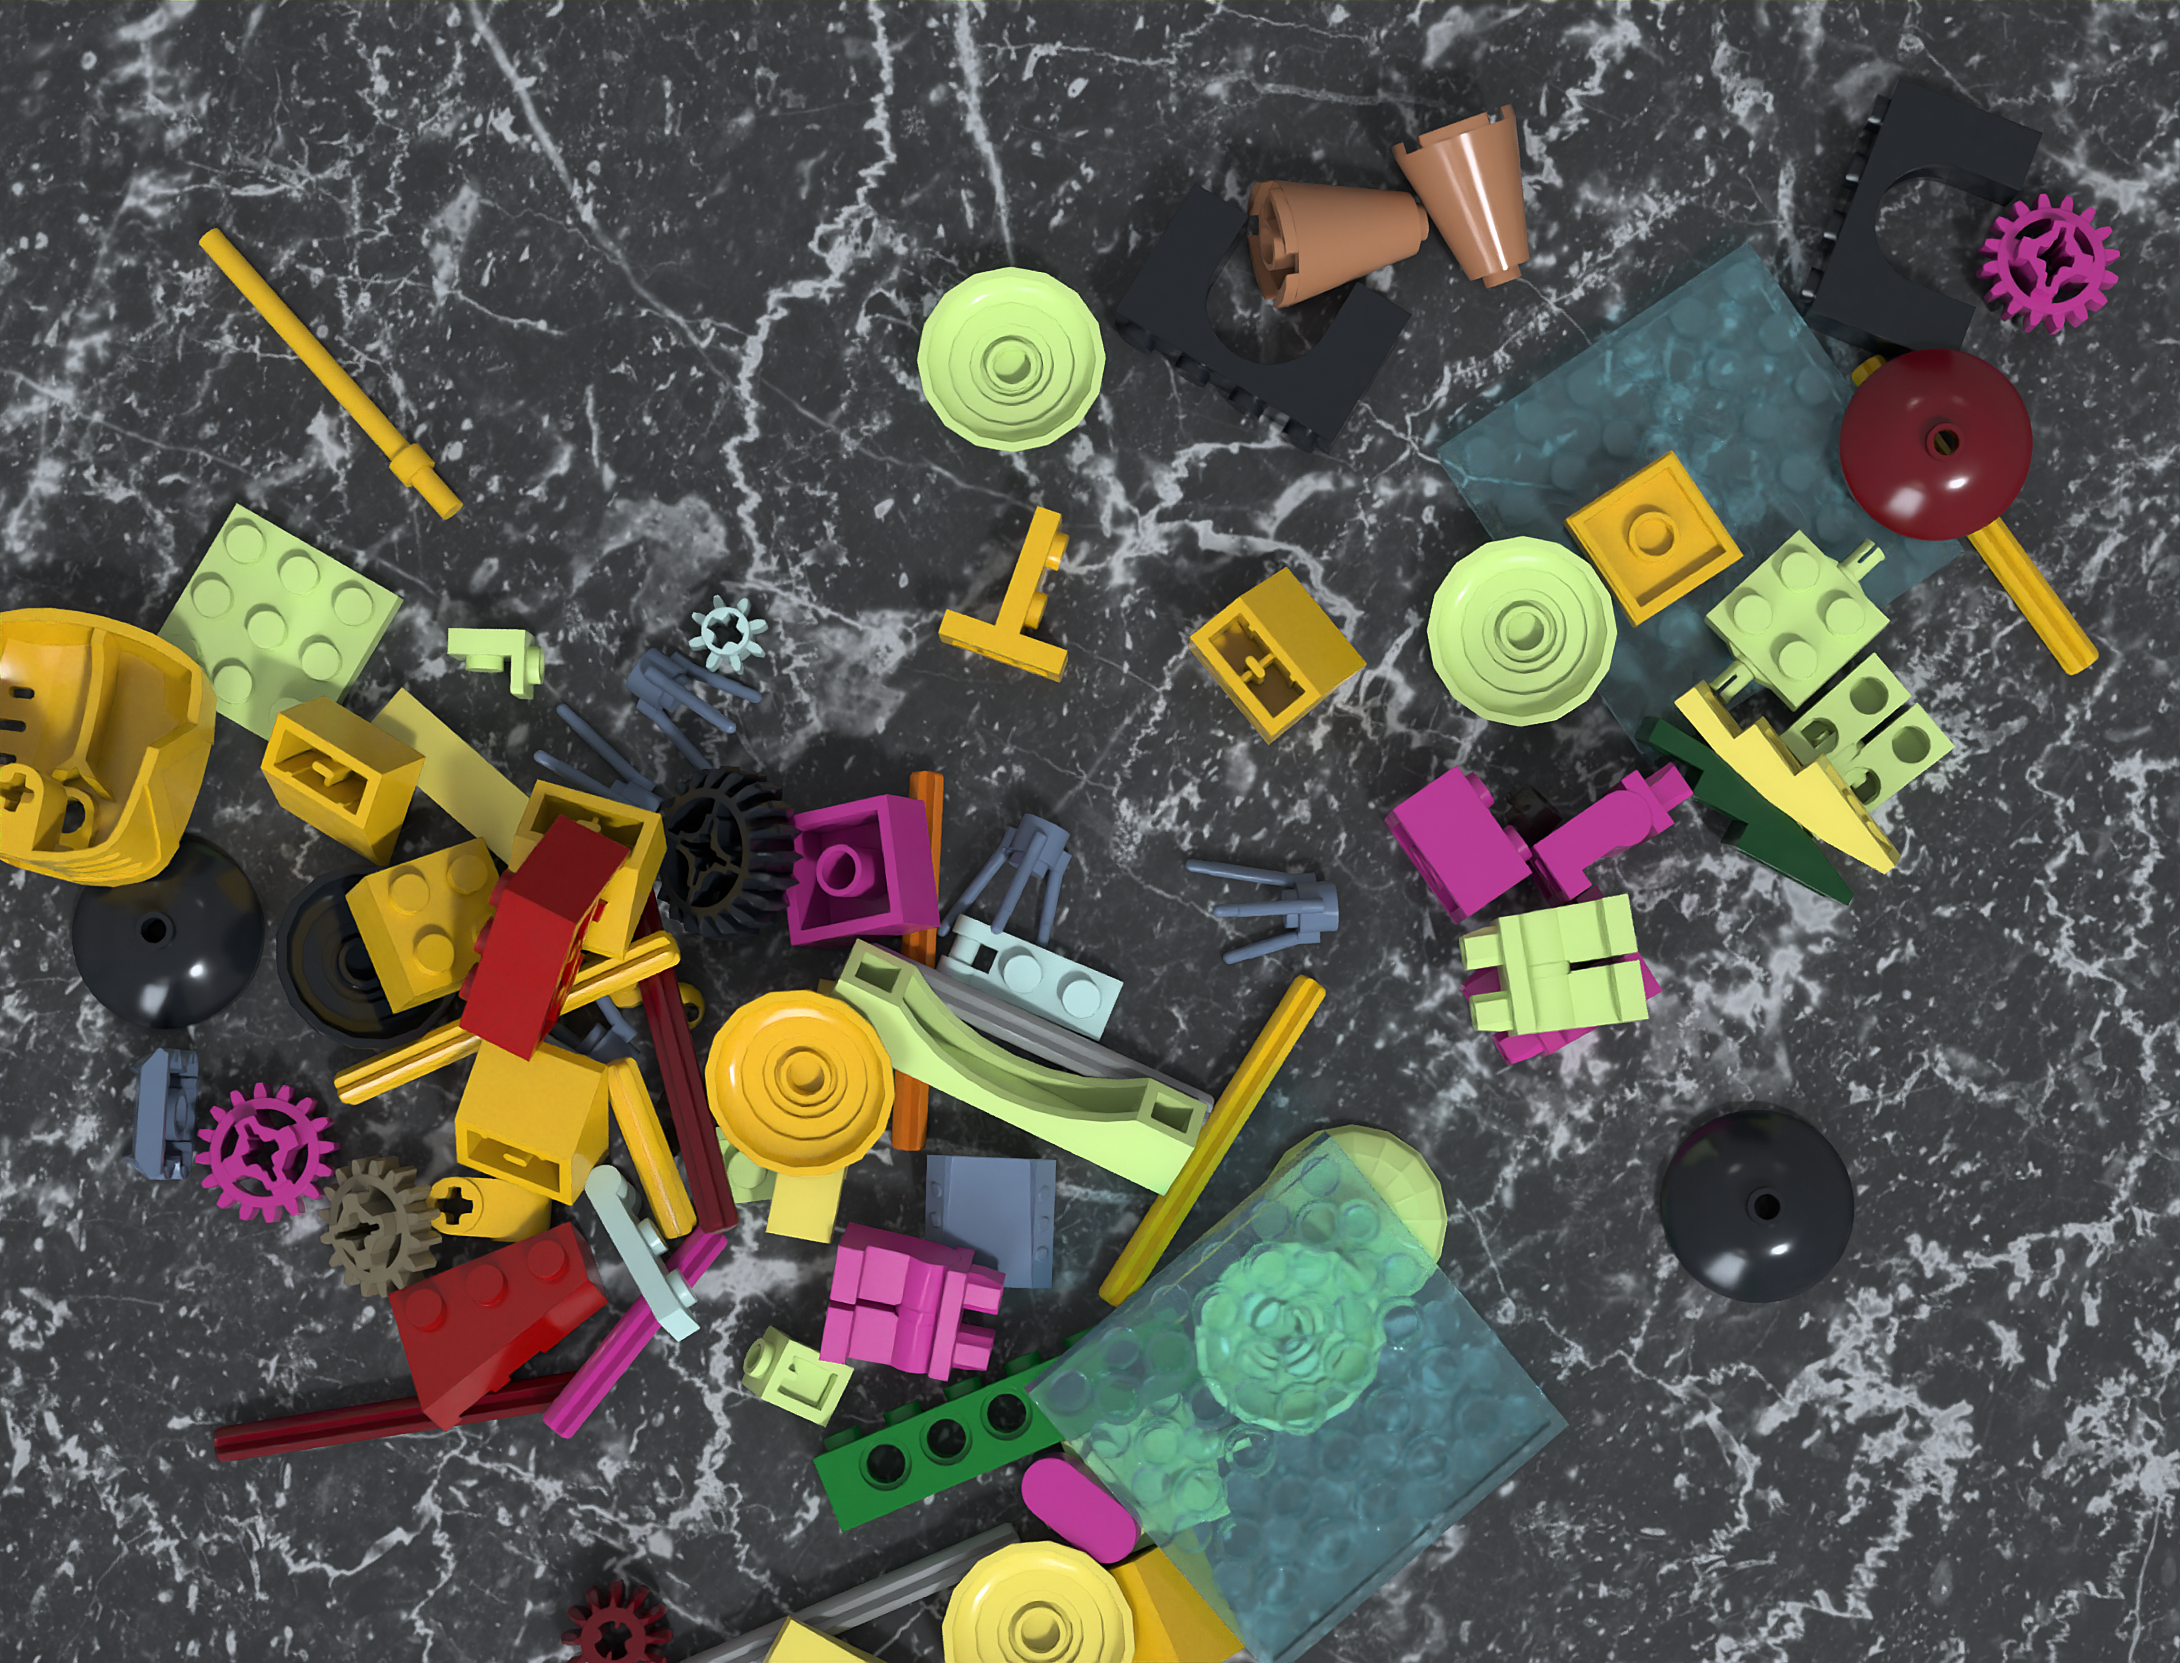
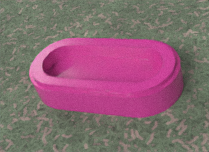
[1021,1452,1142,1563]

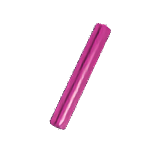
[543,1222,728,1439]

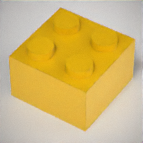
[345,836,500,1014]

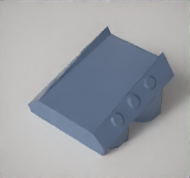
[122,1048,200,1180]
[925,1155,1056,1288]

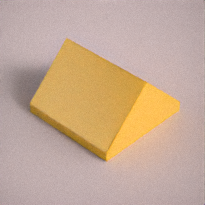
[1103,1527,1247,1663]

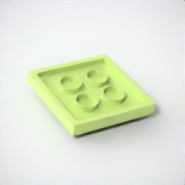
[157,504,404,741]

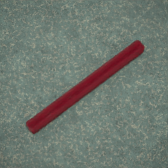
[631,886,739,1234]
[213,1370,579,1463]

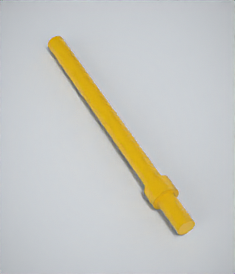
[199,228,463,520]

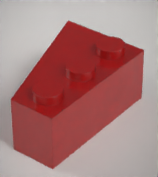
[459,814,631,1062]
[388,1221,609,1432]

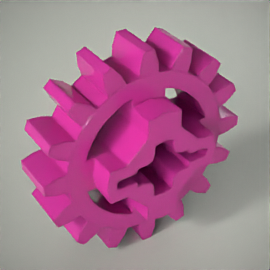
[1976,194,2120,335]
[195,1083,341,1223]

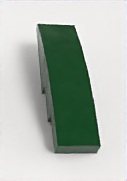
[1633,716,1854,906]

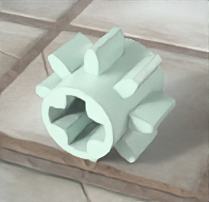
[688,595,768,675]

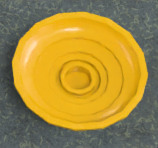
[704,989,896,1177]

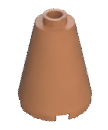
[1391,103,1530,289]
[1247,180,1429,309]

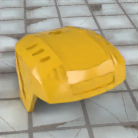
[0,608,217,887]

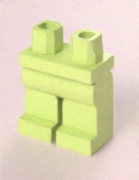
[1778,652,1955,842]
[1459,893,1649,1037]

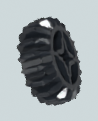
[656,766,804,941]

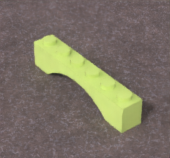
[828,938,1208,1196]

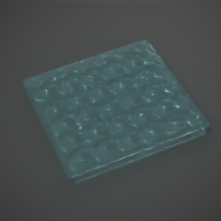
[1434,242,1965,765]
[1024,1131,1569,1663]

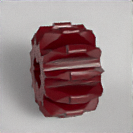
[561,1579,674,1663]

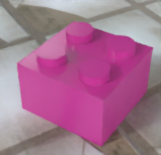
[1383,765,1533,925]
[786,794,941,950]

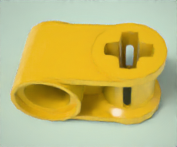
[425,1176,552,1242]

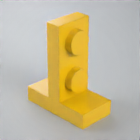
[938,506,1070,683]

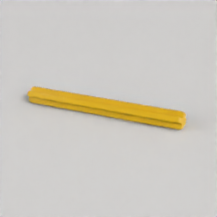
[1852,355,2099,675]
[334,930,681,1105]
[1099,974,1326,1311]

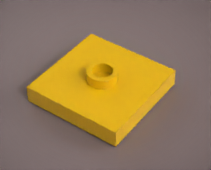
[1563,450,1744,628]

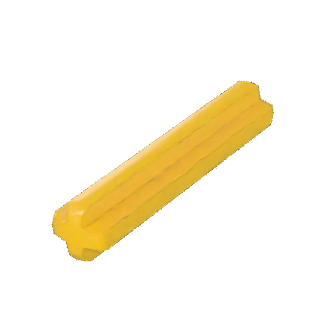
[606,1056,697,1239]

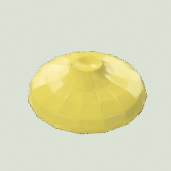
[942,1540,1135,1663]

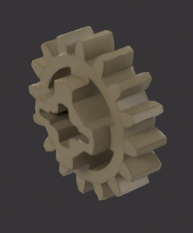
[319,1155,442,1298]

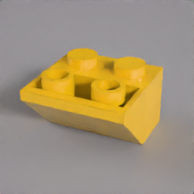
[1188,566,1367,745]
[260,695,426,866]
[508,779,667,961]
[455,1039,609,1206]

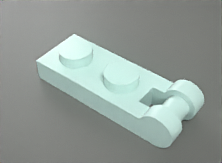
[935,914,1124,1042]
[584,1165,700,1342]

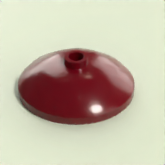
[1838,348,2033,541]

